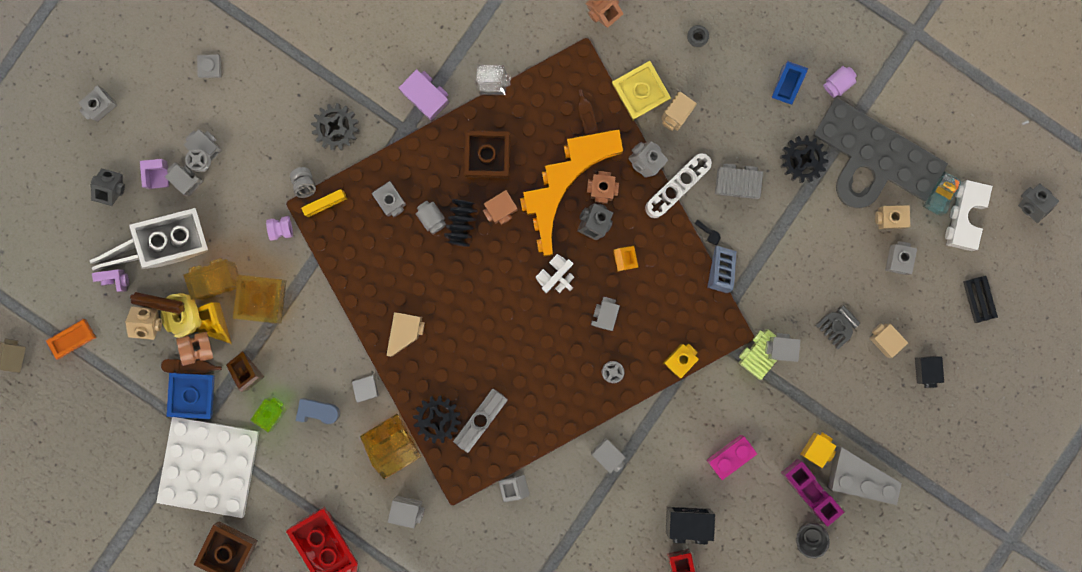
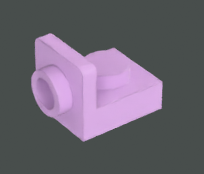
[92,269,129,292]

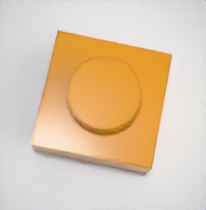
[614,246,638,271]

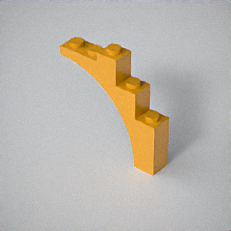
[520,130,623,257]

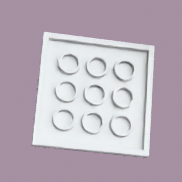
[156,417,260,518]

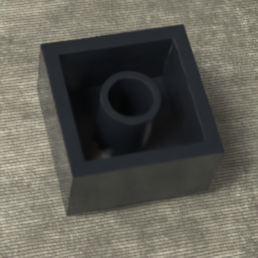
[665,507,715,545]

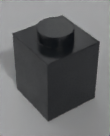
[915,356,944,388]

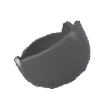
[796,523,830,559]

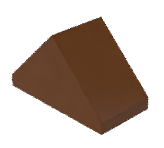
[226,351,264,392]

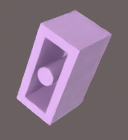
[399,69,449,121]

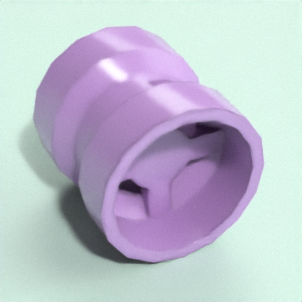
[266,216,293,241]

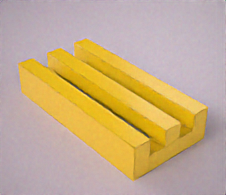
[301,189,347,217]

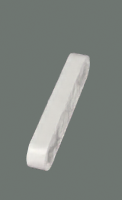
[645,153,712,218]

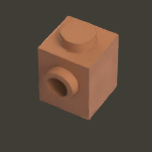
[482,190,518,225]

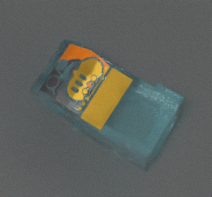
[923,172,961,216]

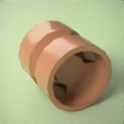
[176,331,213,366]

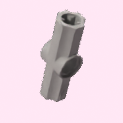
[453,389,508,453]

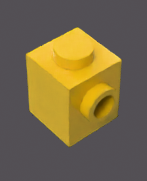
[663,344,699,378]
[800,432,836,468]

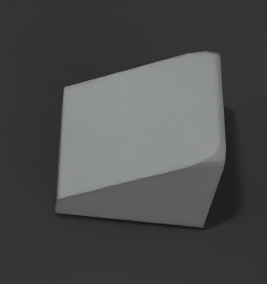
[352,375,379,403]
[498,475,529,502]

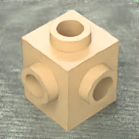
[125,307,162,340]

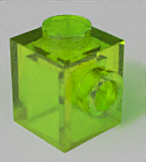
[250,397,287,433]

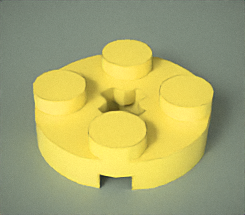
[161,293,201,338]

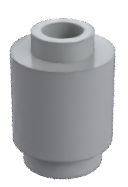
[416,201,447,235]

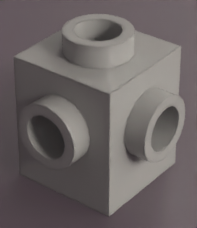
[628,141,668,177]

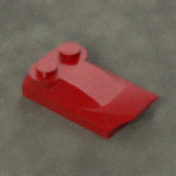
[286,507,358,572]

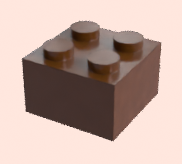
[464,131,510,179]
[194,521,258,572]

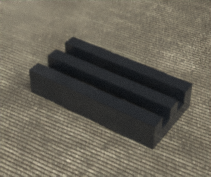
[963,276,998,323]

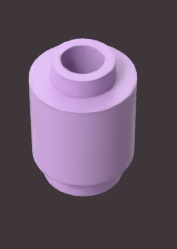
[823,66,857,98]

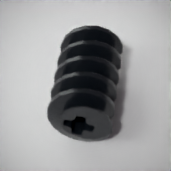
[444,199,478,247]

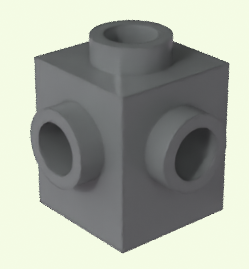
[90,168,125,206]
[1018,184,1059,223]
[577,203,613,240]

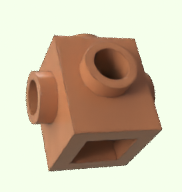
[585,0,624,28]
[587,171,619,204]

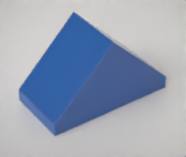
[772,61,808,105]

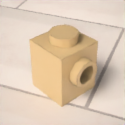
[875,205,910,229]
[869,323,908,358]

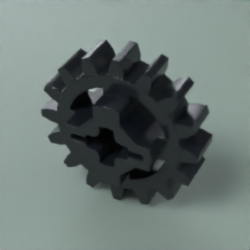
[780,135,829,183]
[413,396,461,444]

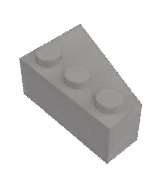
[827,445,902,505]

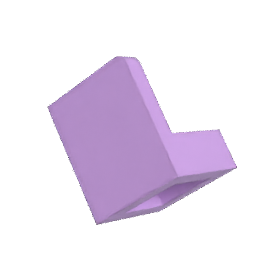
[140,159,169,189]

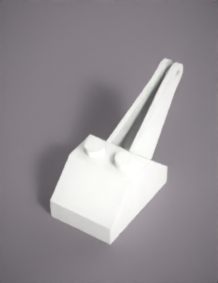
[89,208,208,271]

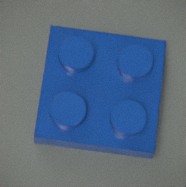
[167,373,215,419]

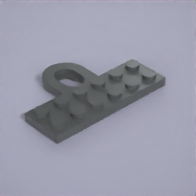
[813,97,948,208]

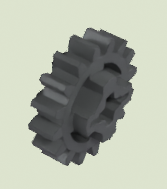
[311,103,359,151]

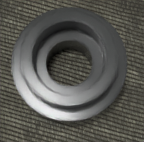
[687,25,709,47]

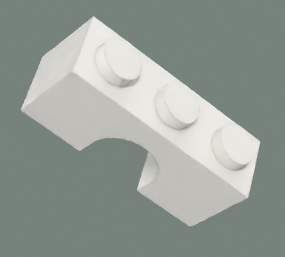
[945,180,993,251]

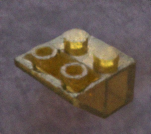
[360,414,421,479]

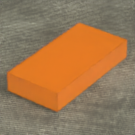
[46,319,96,360]

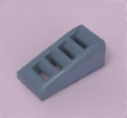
[707,246,736,293]

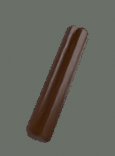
[130,292,185,314]

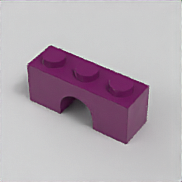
[781,459,845,527]

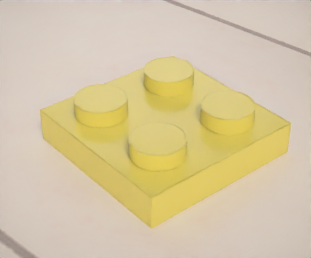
[612,61,671,120]

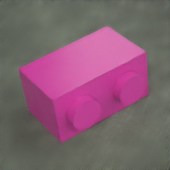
[706,435,757,480]

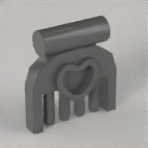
[815,305,860,349]

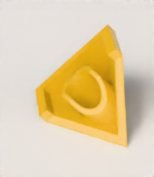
[194,302,232,344]

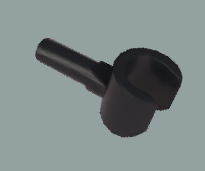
[695,220,721,245]

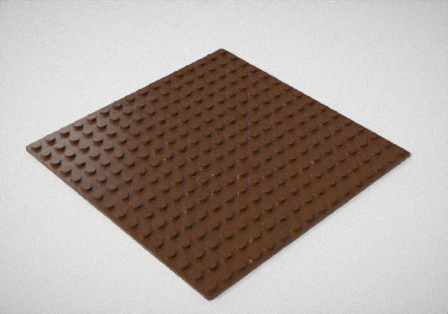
[286,38,754,505]

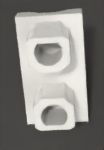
[535,254,574,293]

